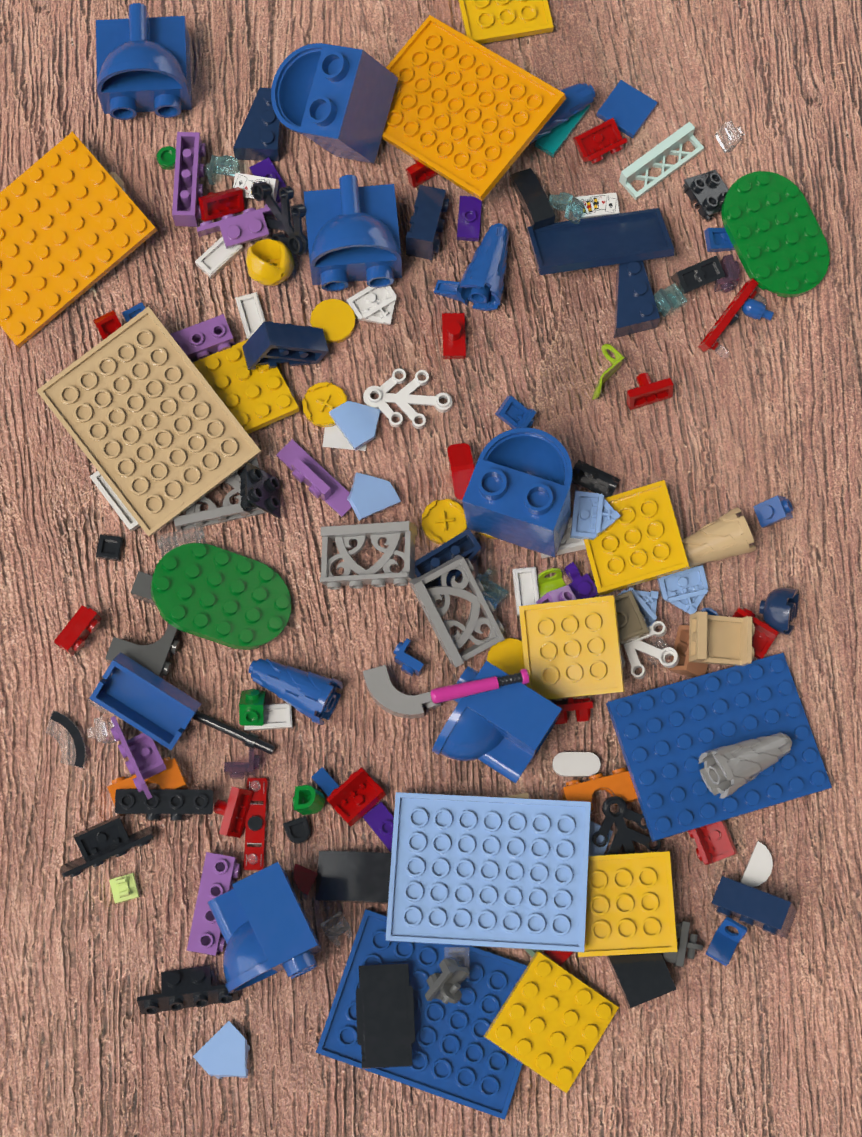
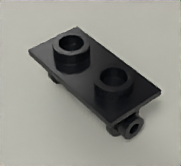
[572,460,620,498]

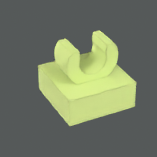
[109,873,140,904]

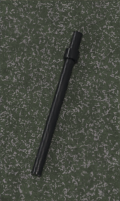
[193,711,276,755]

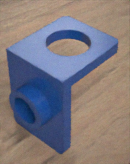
[706,917,748,966]

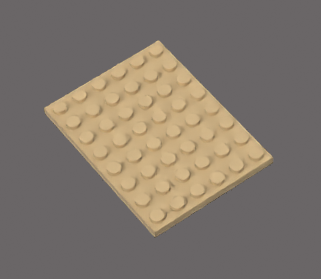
[36,306,262,538]

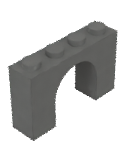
[105,571,183,679]

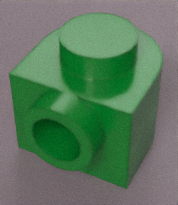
[293,785,325,815]

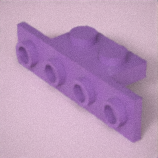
[196,201,281,249]
[276,439,352,517]
[110,716,167,799]

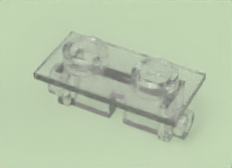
[157,525,207,557]

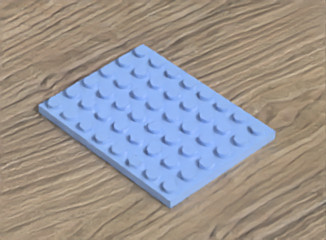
[386,792,591,953]

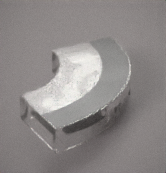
[45,710,87,770]

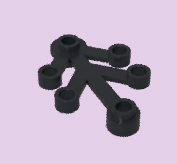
[252,182,308,255]
[592,796,661,855]

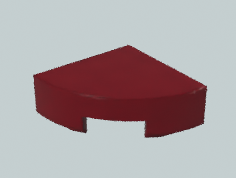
[293,863,318,896]

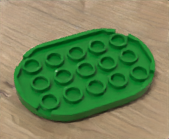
[721,171,830,298]
[151,543,291,650]

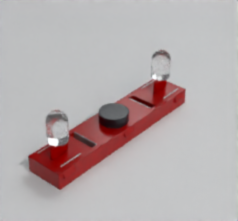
[698,278,767,359]
[243,778,268,871]

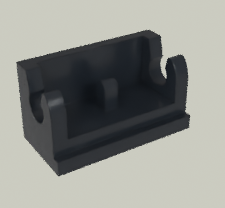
[671,255,725,294]

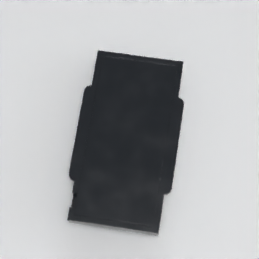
[356,964,415,1069]

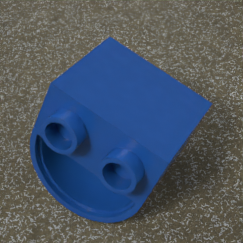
[96,3,192,120]
[271,43,398,164]
[304,175,402,291]
[462,428,572,557]
[432,661,562,784]
[208,862,322,993]

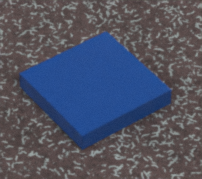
[596,80,658,139]

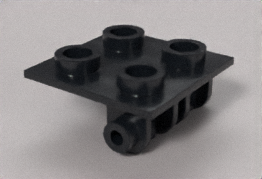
[683,170,729,222]
[240,462,281,519]

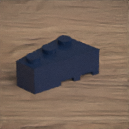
[233,88,282,162]
[406,185,449,260]
[614,261,660,338]
[242,321,329,370]
[414,529,482,606]
[712,876,797,939]

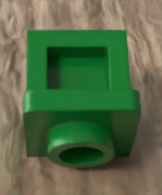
[239,689,266,726]

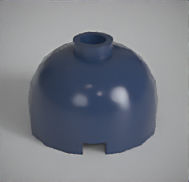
[759,587,799,636]

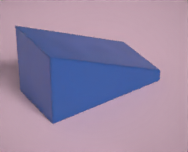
[434,280,460,301]
[311,767,340,797]

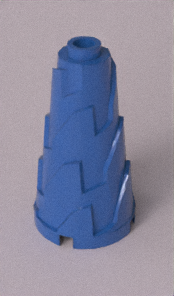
[528,83,596,146]
[457,223,509,311]
[248,659,343,725]

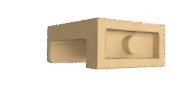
[689,611,755,666]

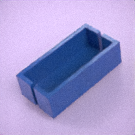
[89,652,201,750]

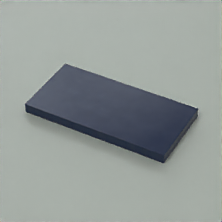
[527,208,674,275]

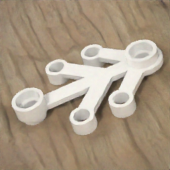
[363,368,452,429]
[621,613,679,679]

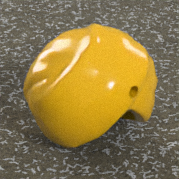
[246,239,294,286]

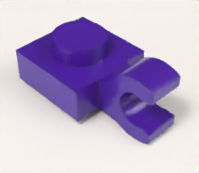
[564,562,599,599]

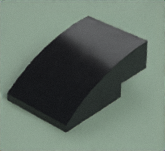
[315,851,391,904]
[606,953,677,1008]

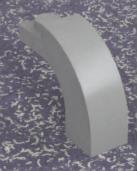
[363,665,441,719]

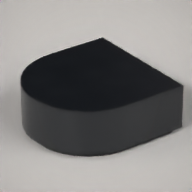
[283,816,311,844]

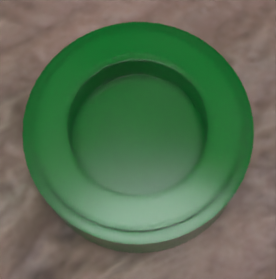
[157,146,176,170]

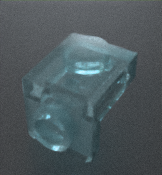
[205,155,240,185]
[549,192,584,224]
[654,283,687,317]
[472,569,509,610]

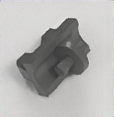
[662,921,703,968]
[425,958,470,1004]

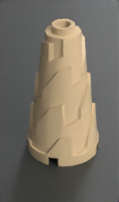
[682,507,756,568]

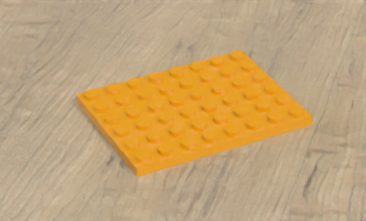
[382,15,566,201]
[0,131,158,348]

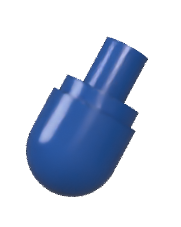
[742,299,774,321]

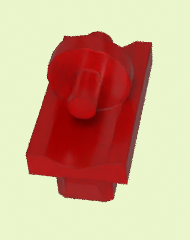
[551,697,593,725]

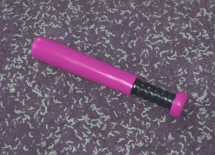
[430,669,529,704]

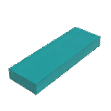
[535,104,591,157]

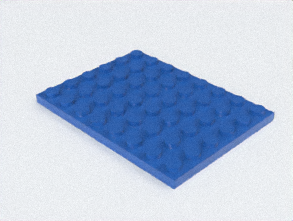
[606,653,832,842]
[316,909,527,1120]

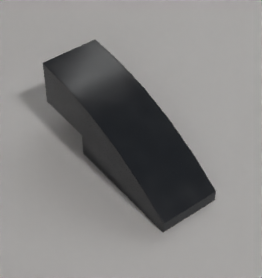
[510,168,555,230]

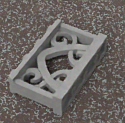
[174,457,268,532]
[320,521,417,590]
[408,555,505,667]

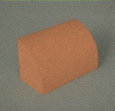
[669,625,708,678]

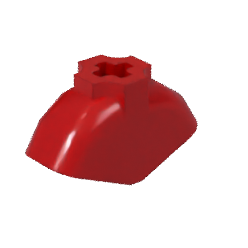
[447,443,475,500]

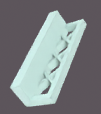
[619,121,704,200]

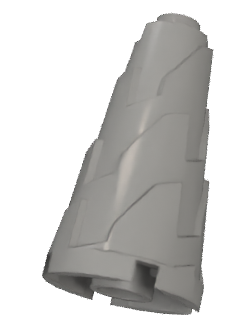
[699,732,792,798]

